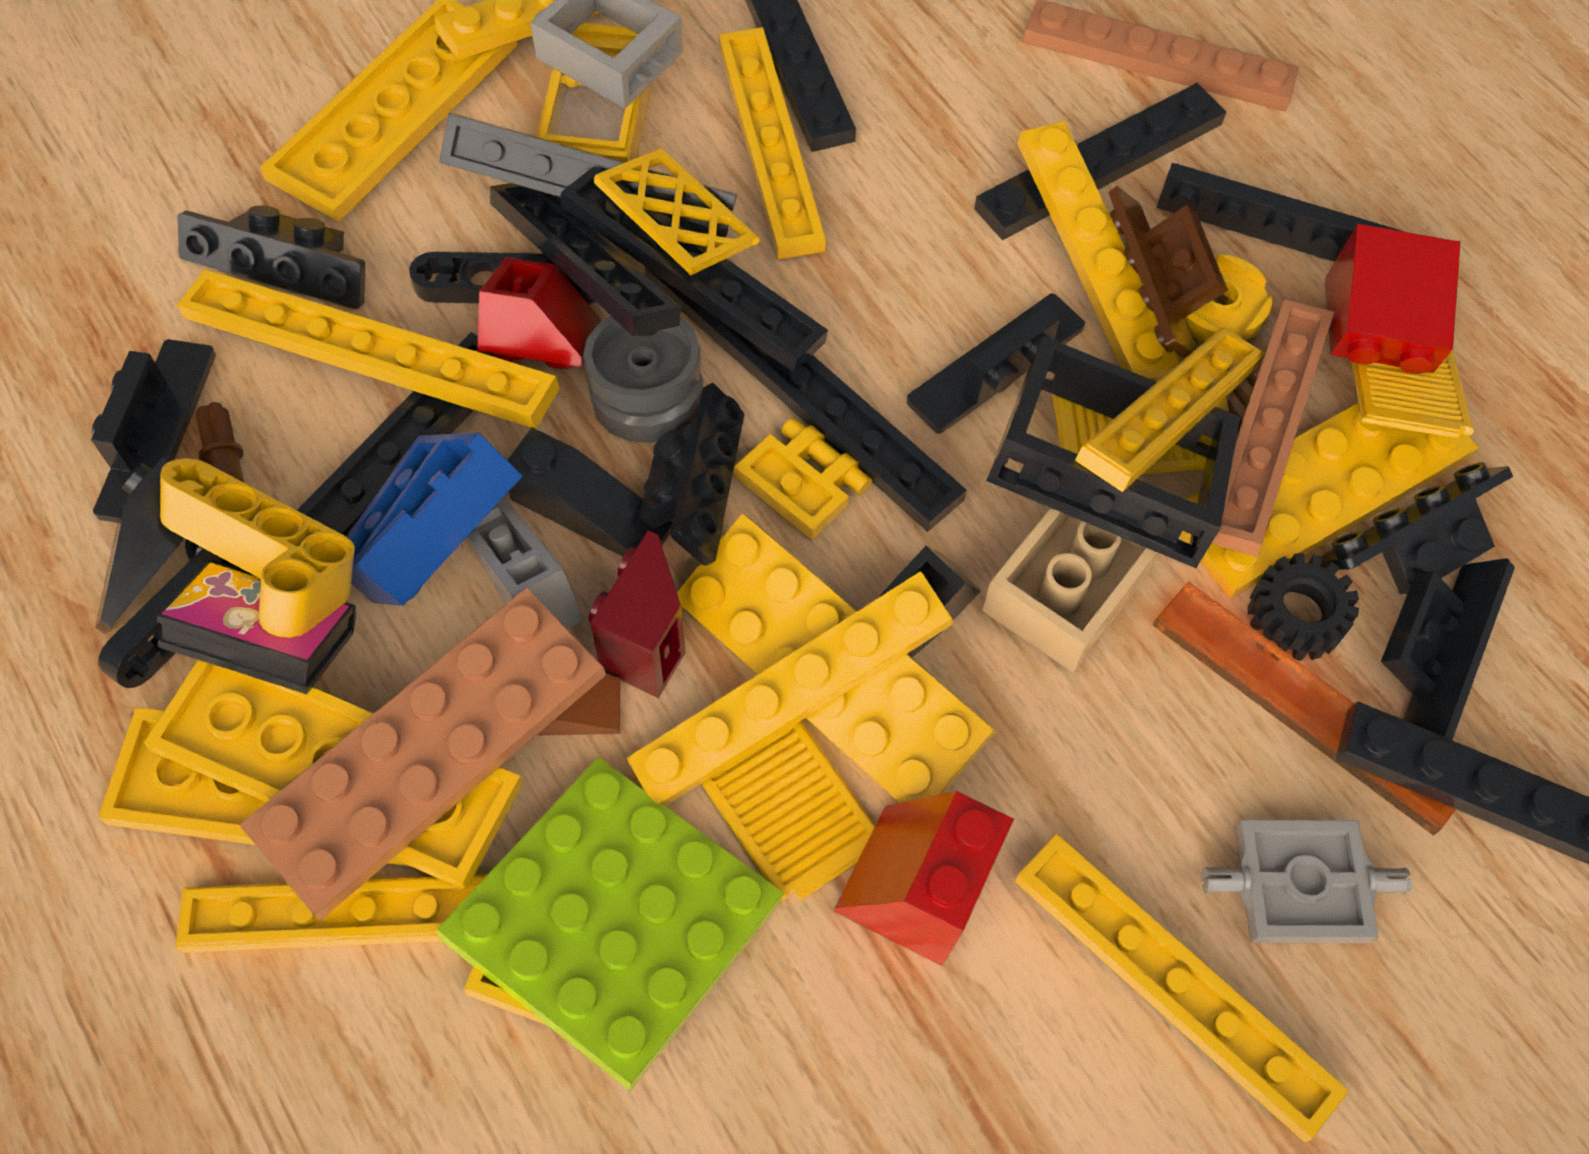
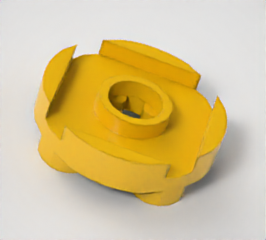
[1185,254,1273,342]

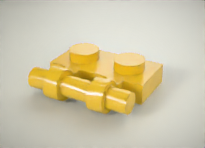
[734,417,872,540]

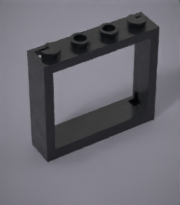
[986,336,1240,568]

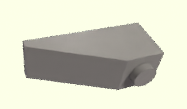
[466,498,584,629]

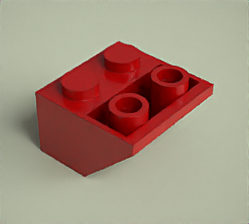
[477,257,602,369]

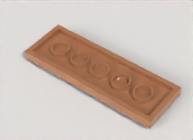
[239,587,606,920]

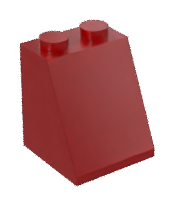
[1325,224,1461,374]
[834,791,1014,966]

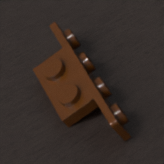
[1108,186,1228,358]

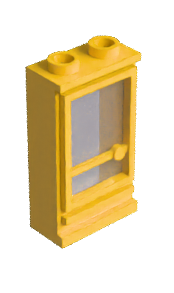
[536,23,652,162]

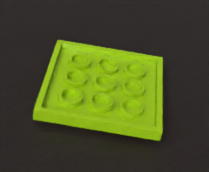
[436,757,784,1092]

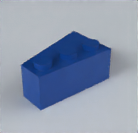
[346,433,523,606]

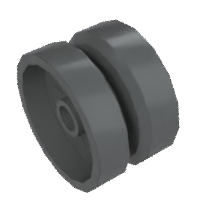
[583,316,703,443]

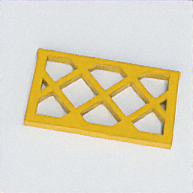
[594,148,760,275]

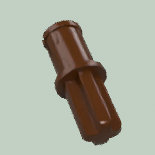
[196,402,244,482]

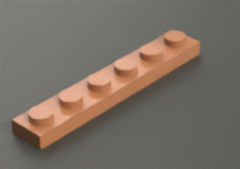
[1023,0,1299,112]
[1211,299,1334,557]

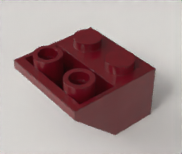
[588,530,686,699]

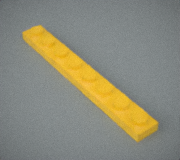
[176,269,560,429]

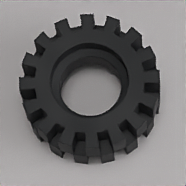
[1247,553,1359,661]

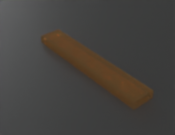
[1153,581,1456,836]

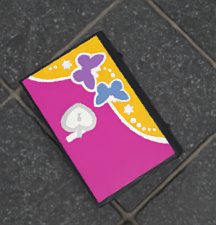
[157,560,356,694]

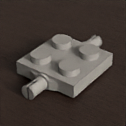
[1202,820,1412,943]

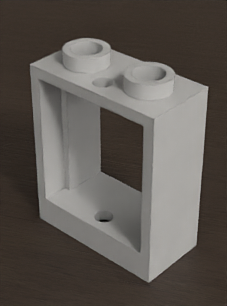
[530,0,683,109]

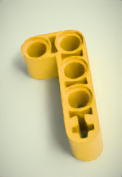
[160,458,355,638]

